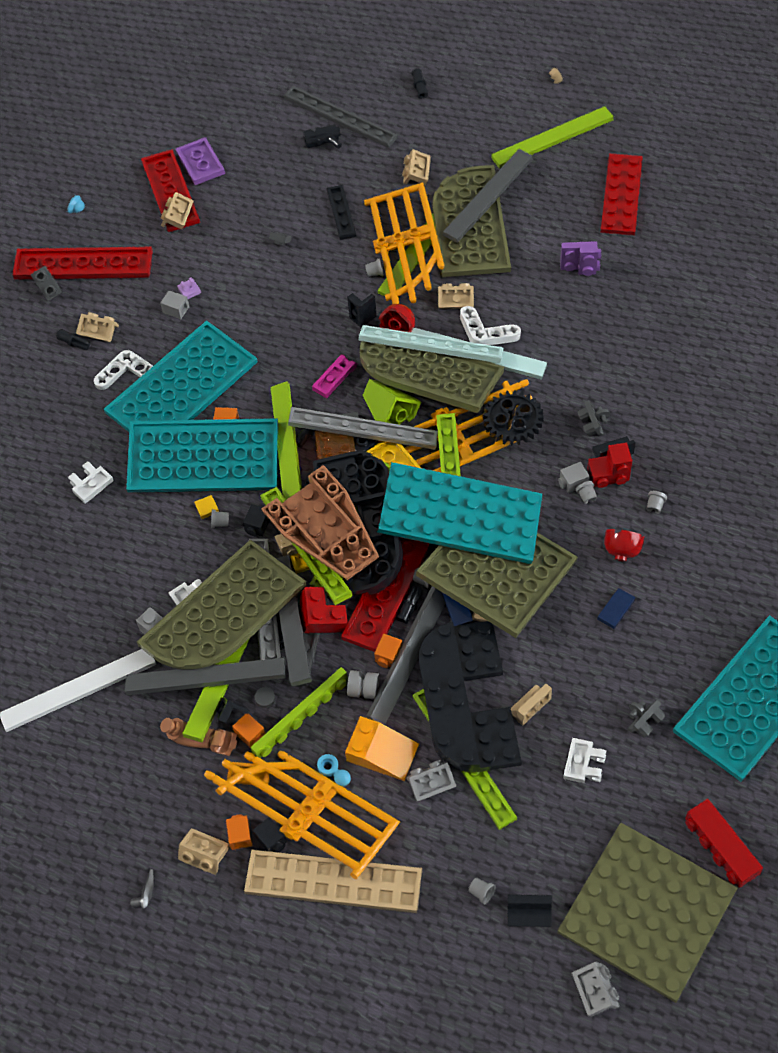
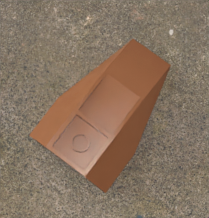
[261,465,379,580]

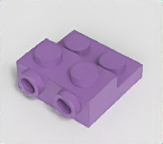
[560,241,601,276]

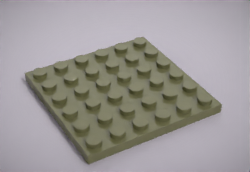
[416,533,578,638]
[557,823,737,1003]

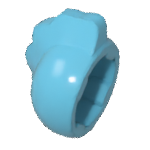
[67,195,85,213]

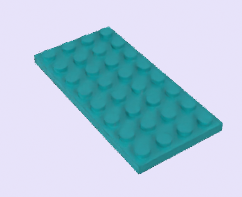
[104,320,258,432]
[126,418,278,492]
[378,462,542,564]
[673,615,778,782]

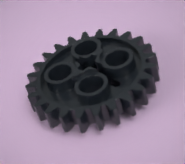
[483,390,544,446]

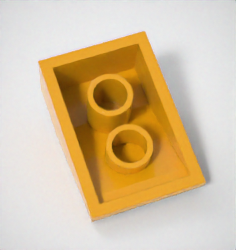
[345,716,419,781]

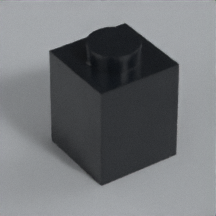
[243,504,270,537]
[253,817,287,853]

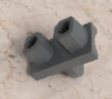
[30,265,63,301]
[577,400,610,436]
[627,700,665,738]

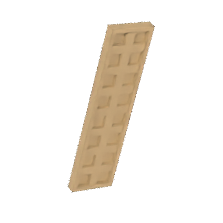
[244,850,422,913]

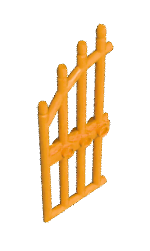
[364,182,444,304]
[378,379,532,472]
[204,750,400,879]

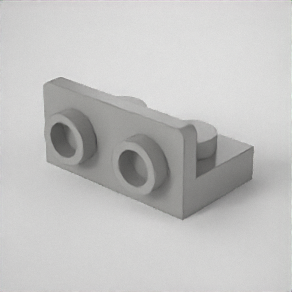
[406,760,456,802]
[572,962,619,1017]

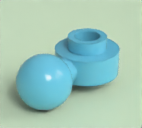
[317,754,351,786]

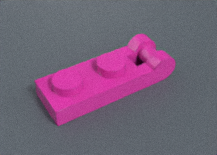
[312,355,357,399]

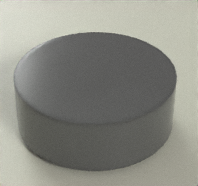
[255,687,275,708]

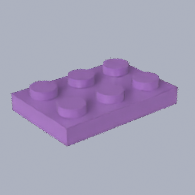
[176,137,225,185]

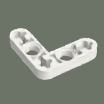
[460,306,521,345]
[94,350,153,390]

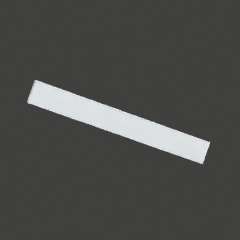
[0,649,157,732]

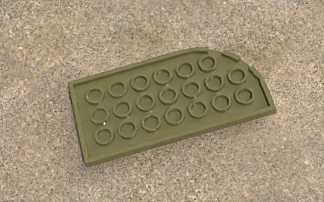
[433,165,511,277]
[360,341,504,413]
[137,539,306,669]

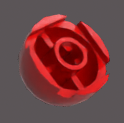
[379,304,415,333]
[604,529,645,562]

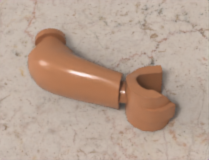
[160,718,237,756]

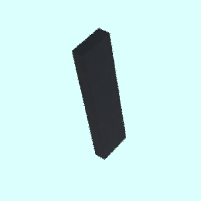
[327,185,356,240]

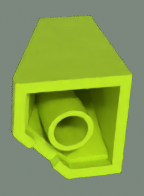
[363,379,421,424]

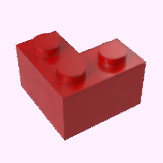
[587,442,632,488]
[300,587,348,633]

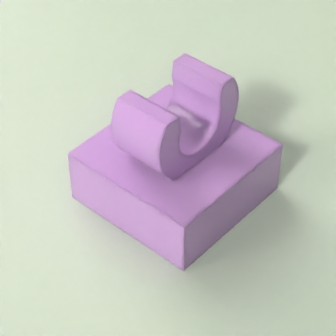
[177,278,201,299]

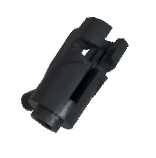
[303,124,342,149]

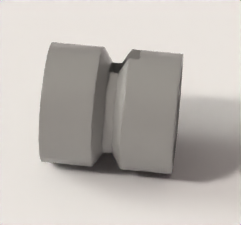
[347,670,379,699]

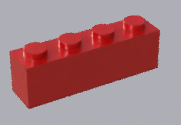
[685,799,763,888]

